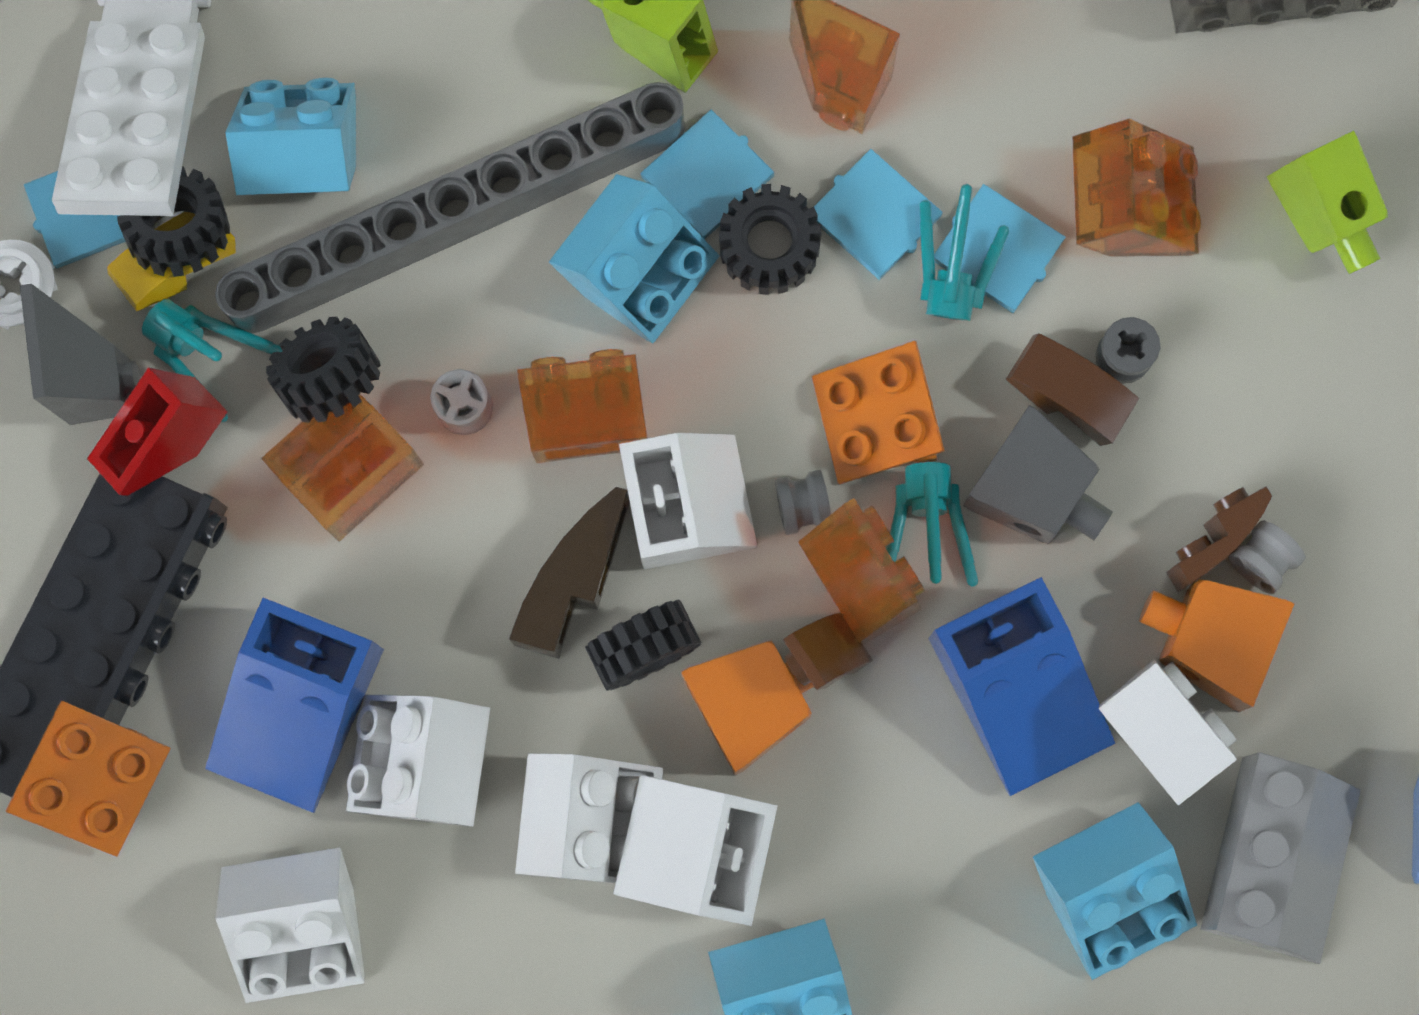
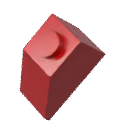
[87,367,228,496]

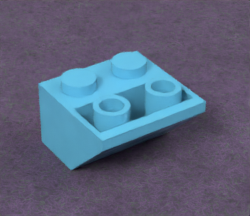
[225,78,356,195]
[549,174,720,343]
[1033,802,1197,980]
[708,918,852,1015]

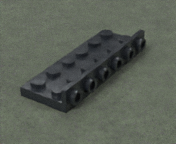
[0,473,228,798]

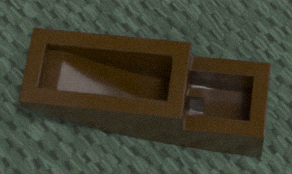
[509,487,630,659]

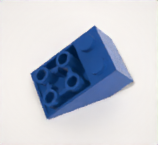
[928,577,1116,796]
[205,597,384,813]

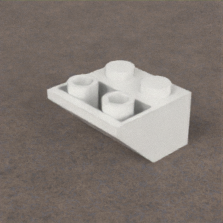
[619,433,757,570]
[1098,659,1237,805]
[346,695,490,827]
[515,753,663,883]
[613,775,778,926]
[215,847,365,1003]

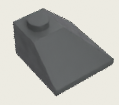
[20,284,141,425]

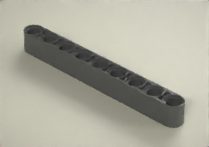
[215,82,685,333]

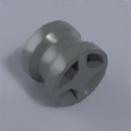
[1095,317,1161,384]
[775,470,832,535]

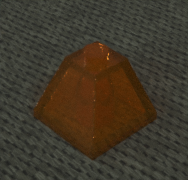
[789,0,900,134]

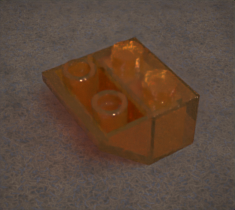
[1072,118,1201,257]
[517,349,648,464]
[261,394,424,542]
[798,498,925,645]

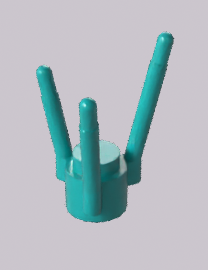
[920,184,1009,321]
[141,299,283,422]
[883,462,978,587]

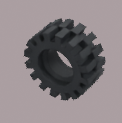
[117,166,230,277]
[719,184,822,295]
[266,316,381,423]
[585,600,702,691]

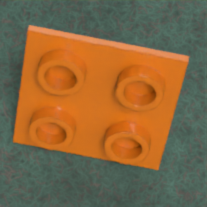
[812,340,945,485]
[5,700,171,857]

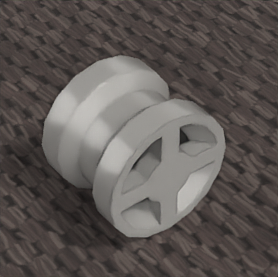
[430,369,493,435]
[1229,520,1306,594]

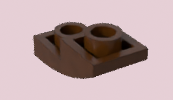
[1006,333,1139,446]
[1166,486,1272,592]
[783,612,873,690]

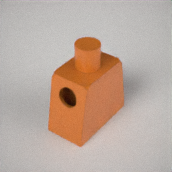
[1139,580,1295,712]
[681,640,814,776]

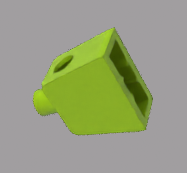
[588,0,718,93]
[1266,130,1388,274]

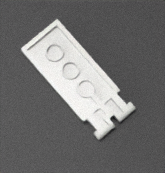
[52,0,211,216]

